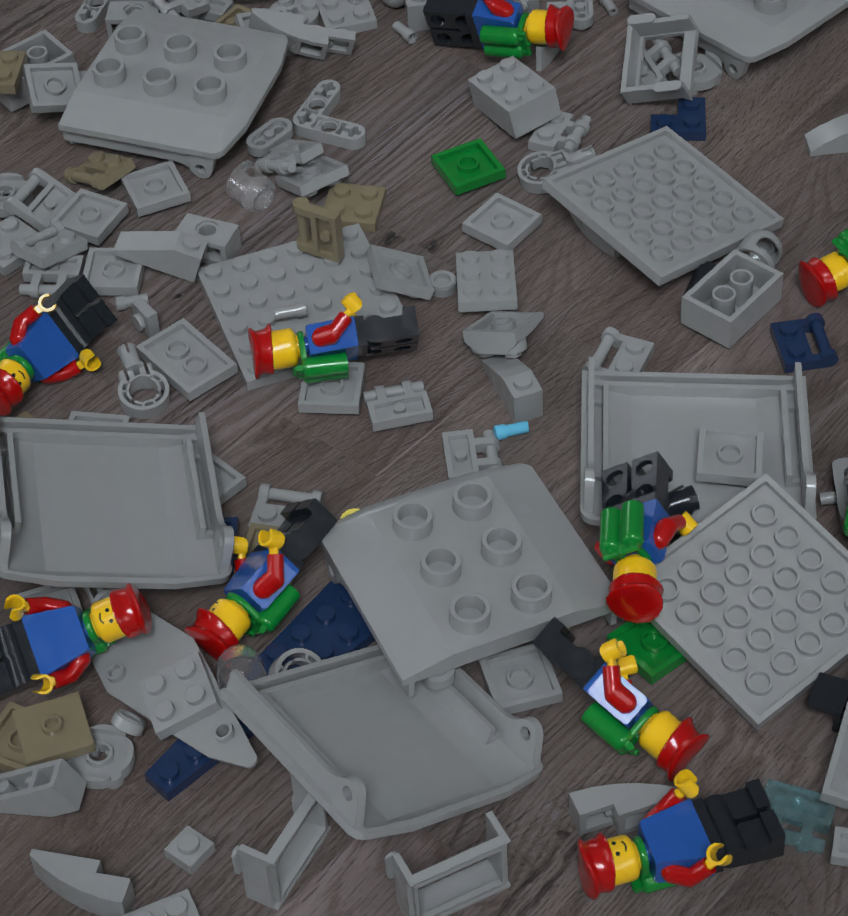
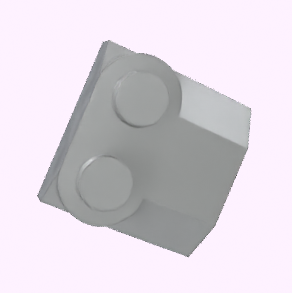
[463,311,544,358]

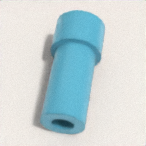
[493,421,529,440]

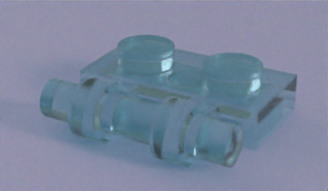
[765,779,837,854]

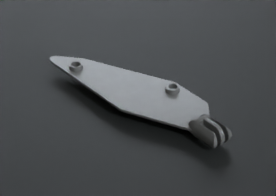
[83,587,258,769]

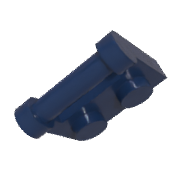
[770,313,839,373]

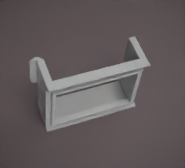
[620,13,699,106]
[231,773,331,911]
[384,811,511,916]

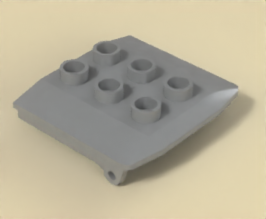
[629,0,848,80]
[58,9,289,178]
[580,357,817,534]
[0,412,234,589]
[320,463,617,698]
[219,644,544,840]

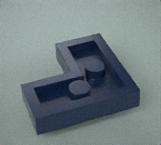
[650,97,706,141]

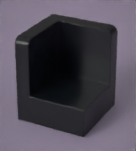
[808,672,848,732]

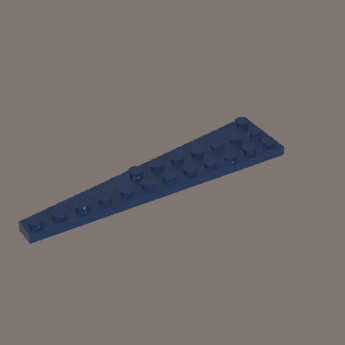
[145,581,376,802]

